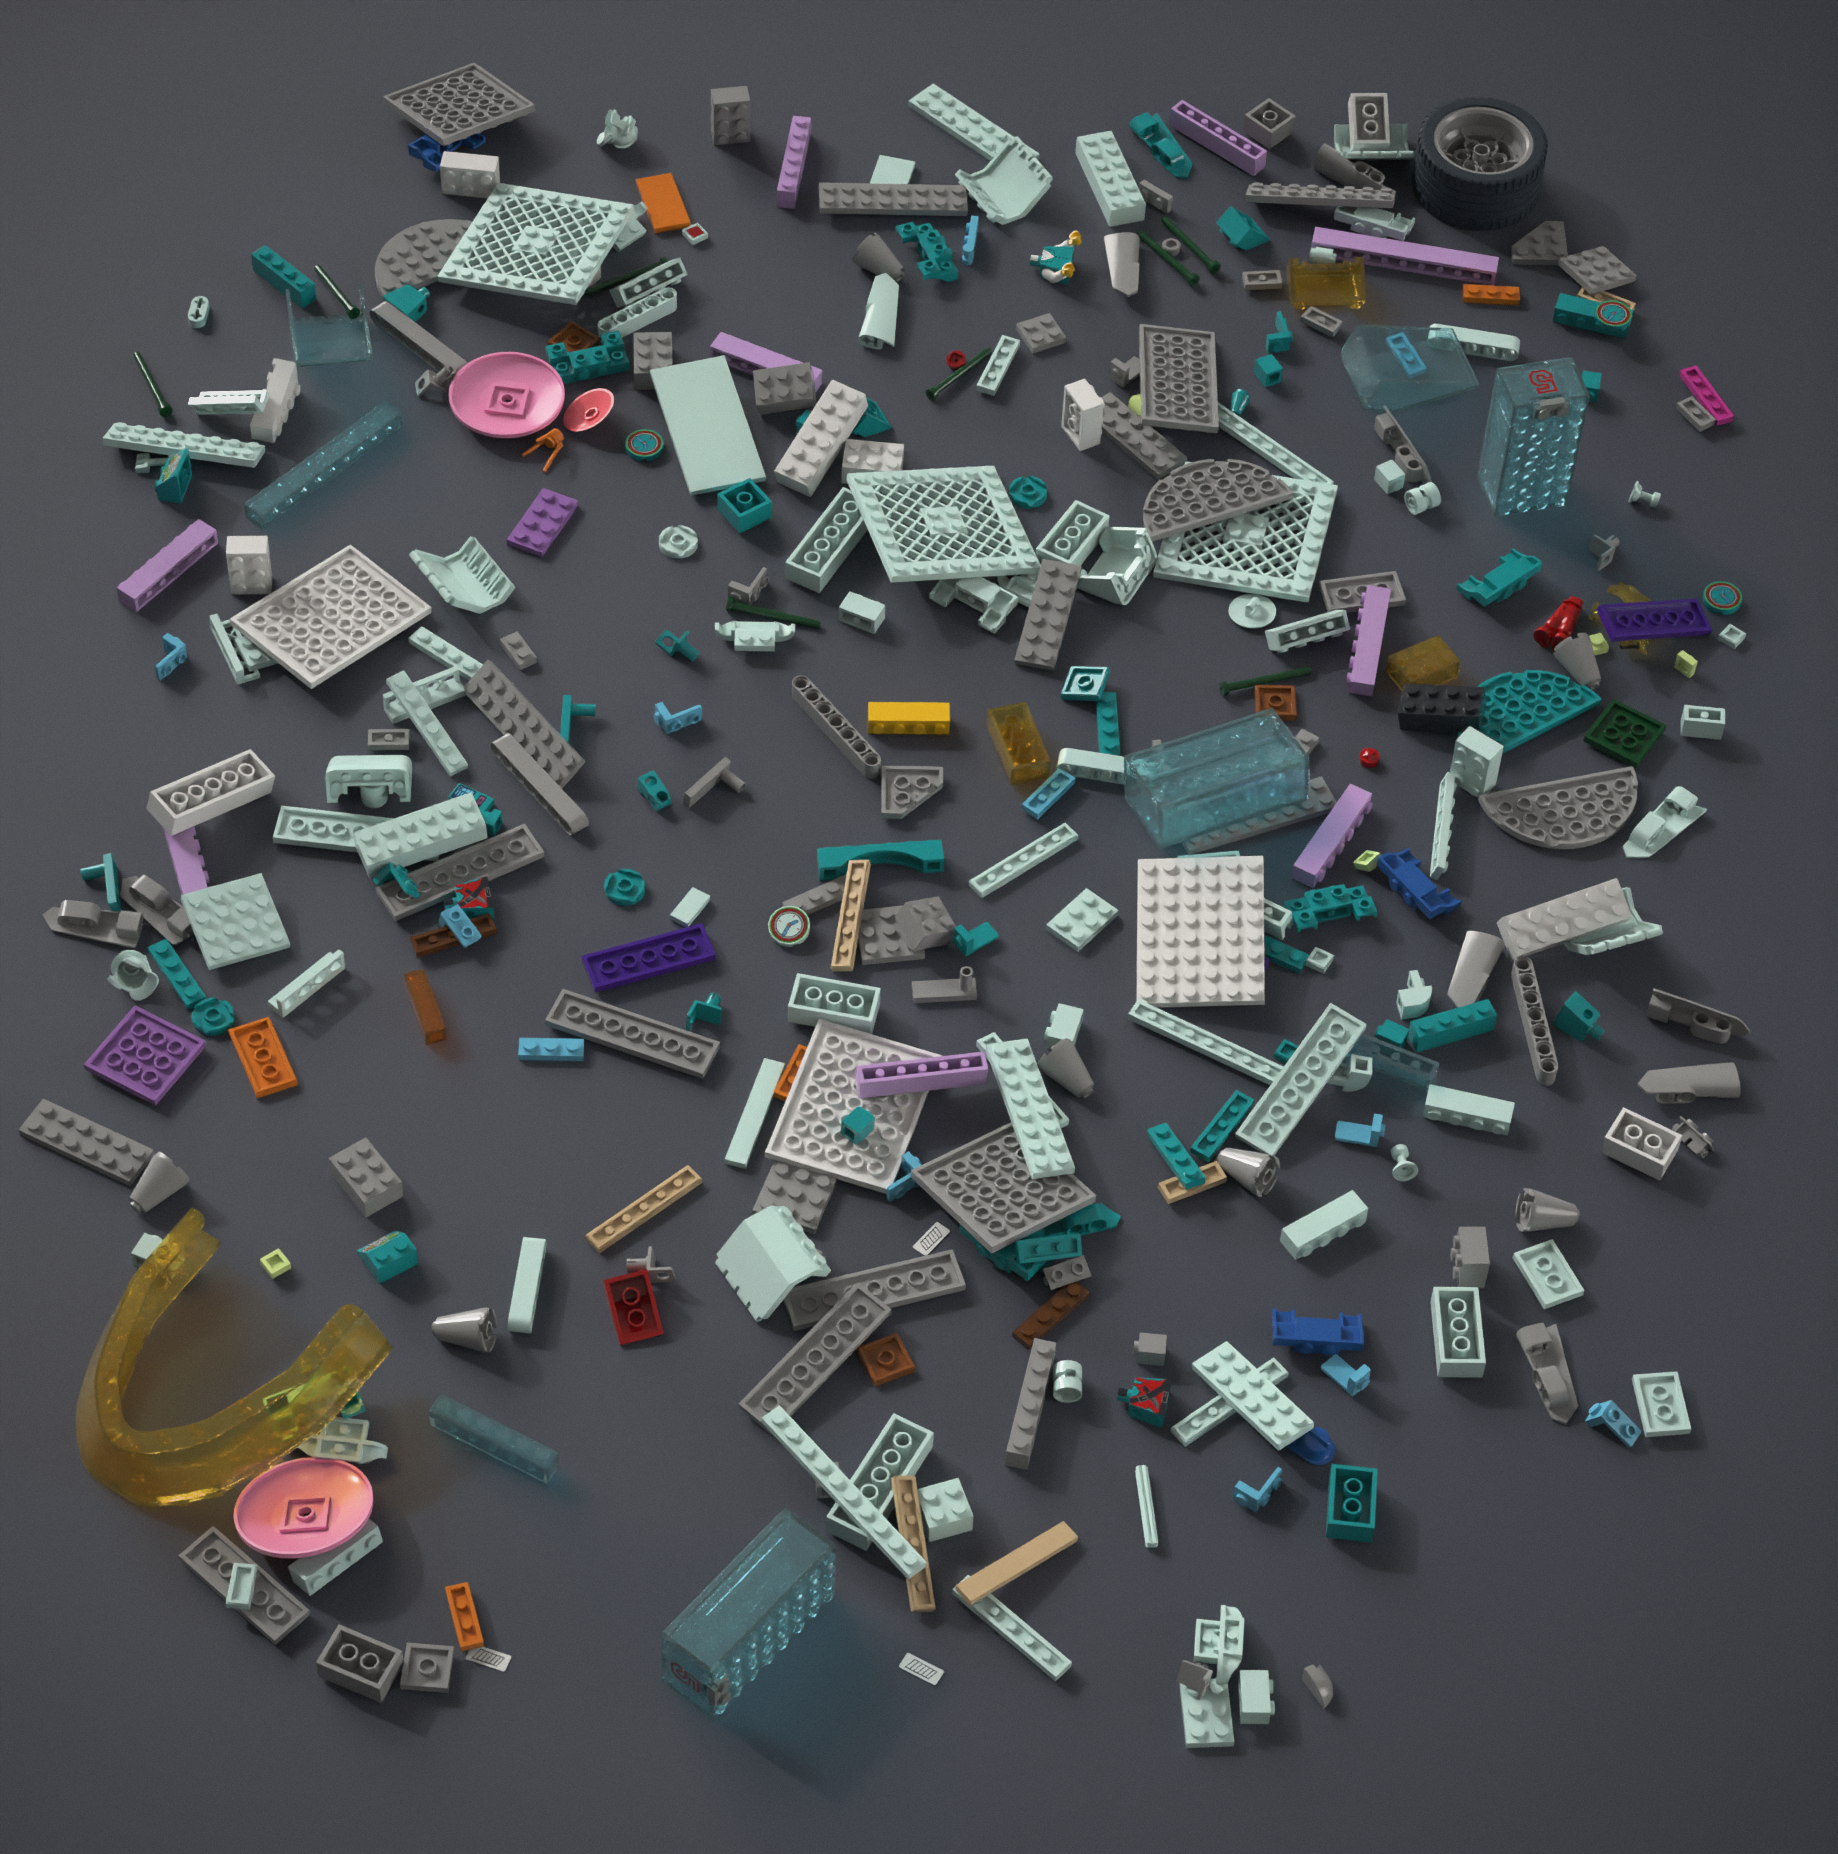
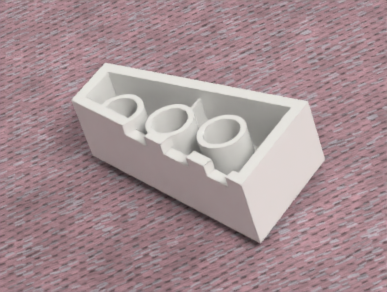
[250,358,301,443]

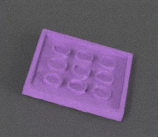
[84,1005,206,1106]

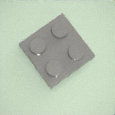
[1016,313,1066,354]
[400,1643,454,1693]

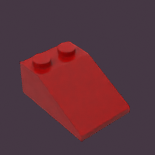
[603,1269,664,1346]

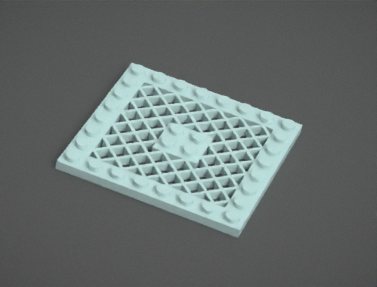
[437,183,634,305]
[1153,461,1338,603]
[846,466,1041,583]

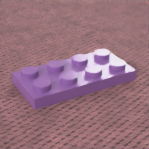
[506,488,578,558]

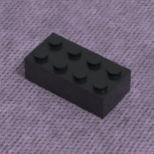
[1398,684,1487,733]

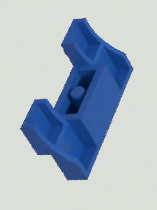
[408,133,486,172]
[1377,848,1462,920]
[1272,1308,1364,1355]

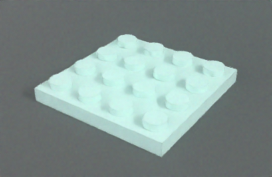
[181,873,290,970]

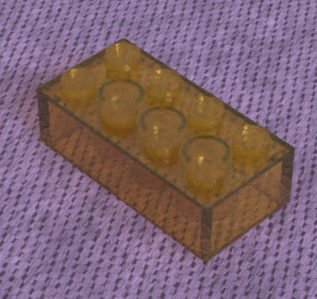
[986,701,1051,785]

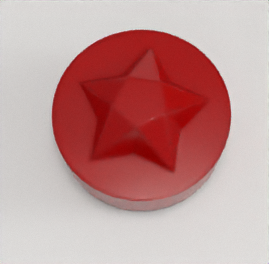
[946,350,966,371]
[1359,748,1380,768]

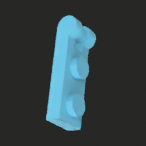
[962,215,979,265]

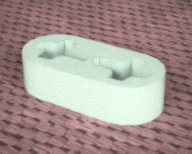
[188,296,209,328]

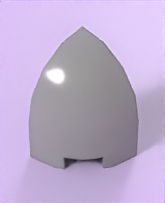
[1302,1665,1333,1709]

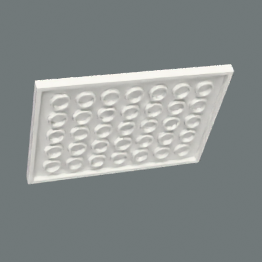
[230,545,432,689]
[1137,856,1265,1008]
[765,1019,942,1194]

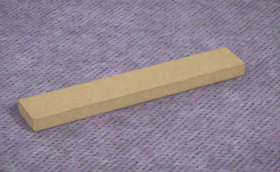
[831,860,871,972]
[585,1165,702,1254]
[891,1476,936,1612]
[955,1521,1078,1606]

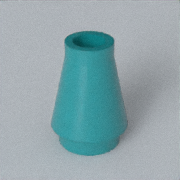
[1230,389,1250,417]

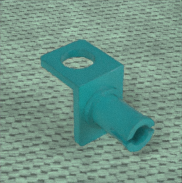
[655,630,700,662]
[686,993,722,1031]

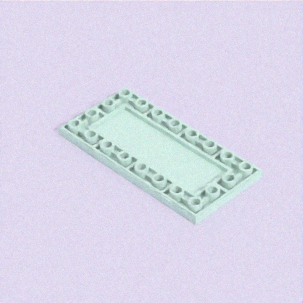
[650,355,766,496]

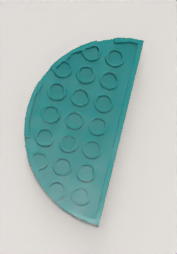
[1457,670,1602,754]

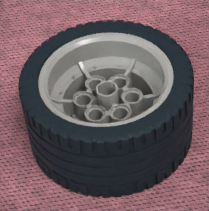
[1412,97,1548,231]

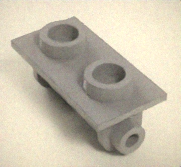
[1672,1116,1714,1158]
[1043,1255,1092,1290]

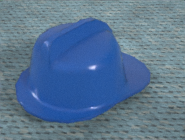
[1287,1427,1335,1465]

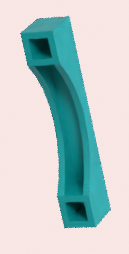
[817,840,944,881]

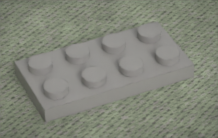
[1319,571,1406,613]

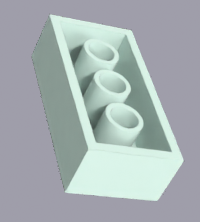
[1036,500,1109,565]
[788,973,881,1034]
[1430,1287,1486,1378]

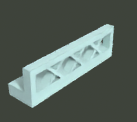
[188,390,269,415]
[210,614,261,685]
[383,666,466,724]
[268,950,345,1018]

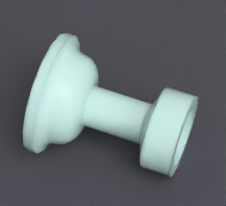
[1628,481,1661,508]
[1391,1144,1418,1181]

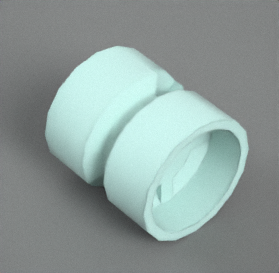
[1404,482,1441,515]
[360,786,388,808]
[1053,1360,1082,1403]

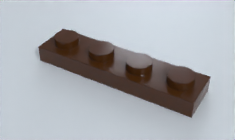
[409,913,497,958]
[1012,1281,1089,1350]

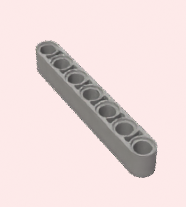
[369,301,468,382]
[792,675,881,779]
[490,733,589,836]
[1511,956,1558,1086]

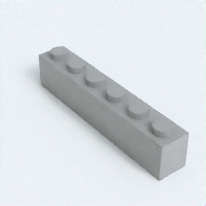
[1005,1338,1056,1470]

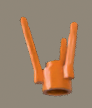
[522,429,564,473]

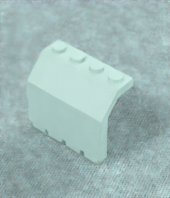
[1334,124,1416,161]
[955,136,1053,225]
[409,536,516,614]
[1564,887,1663,955]
[715,1205,831,1322]

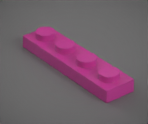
[1679,365,1734,426]

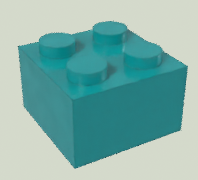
[717,478,772,534]

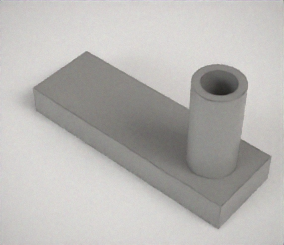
[682,757,746,809]
[911,966,977,1003]

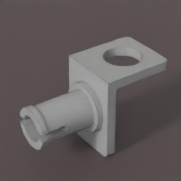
[415,364,456,397]
[1589,535,1620,571]
[626,1246,676,1283]
[1176,1660,1213,1700]

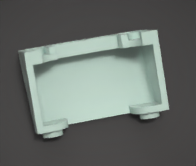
[1077,527,1157,605]
[325,755,412,803]

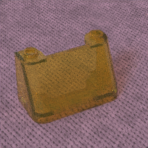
[1286,257,1366,309]

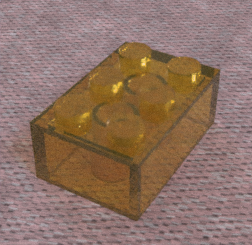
[1386,635,1461,692]

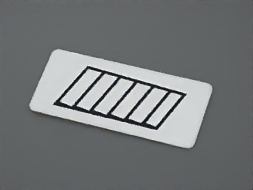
[913,1222,950,1256]
[466,1647,511,1672]
[899,1653,944,1685]

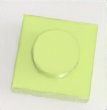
[1589,633,1609,655]
[1674,650,1698,678]
[1353,850,1381,872]
[260,1248,291,1279]

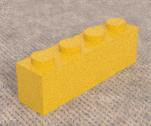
[868,702,950,735]

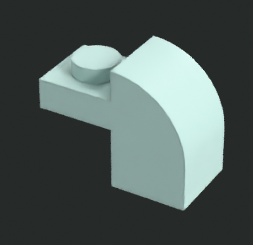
[1396,970,1432,1020]
[1327,1054,1372,1092]

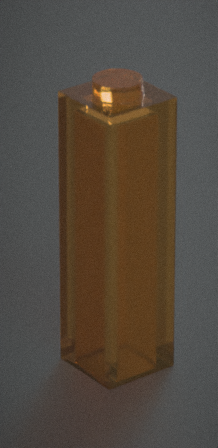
[404,969,447,1045]

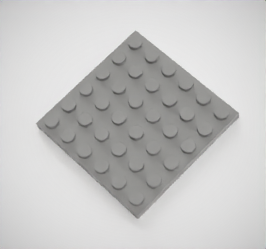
[383,63,535,146]
[910,1122,1096,1254]

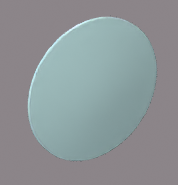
[1229,594,1276,628]

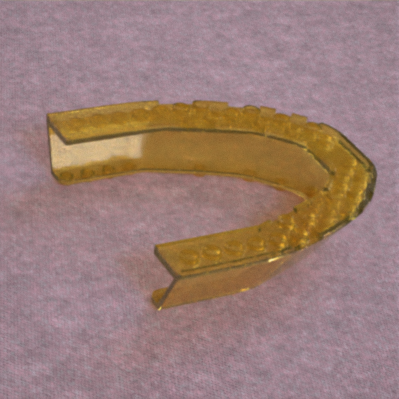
[76,1208,393,1508]

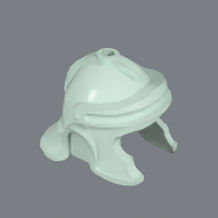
[597,109,638,148]
[108,950,159,1001]

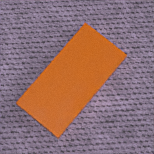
[636,173,691,233]
[228,1017,298,1098]

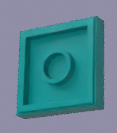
[1061,666,1110,701]

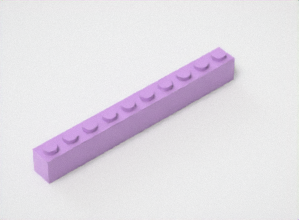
[1311,227,1499,286]

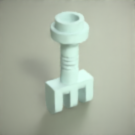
[135,453,173,473]

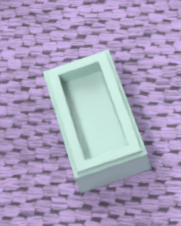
[670,887,710,927]
[226,1563,258,1610]

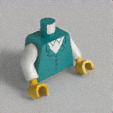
[1030,231,1081,285]

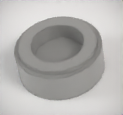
[1162,238,1181,256]

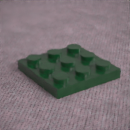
[1583,699,1667,768]

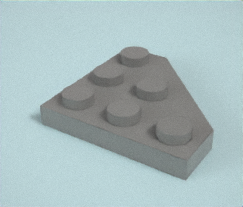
[1511,221,1568,265]
[881,766,943,819]

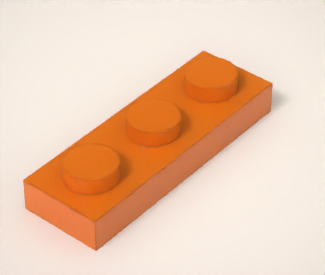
[1463,284,1520,305]
[773,1044,807,1102]
[445,1582,484,1652]

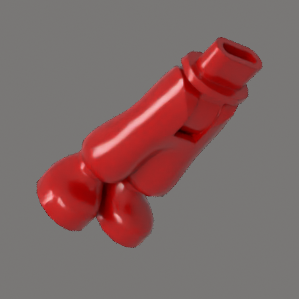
[1533,596,1584,652]

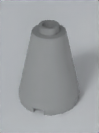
[852,233,904,282]
[1553,633,1601,690]
[1037,1038,1094,1098]
[1217,1148,1280,1197]
[129,1152,190,1213]
[1515,1188,1580,1232]
[432,1307,497,1353]

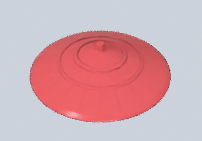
[563,388,614,432]

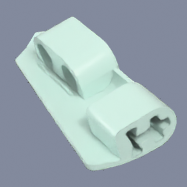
[858,273,899,349]
[1623,786,1707,858]

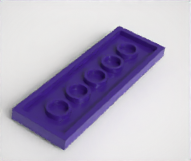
[1596,598,1712,642]
[581,923,716,993]

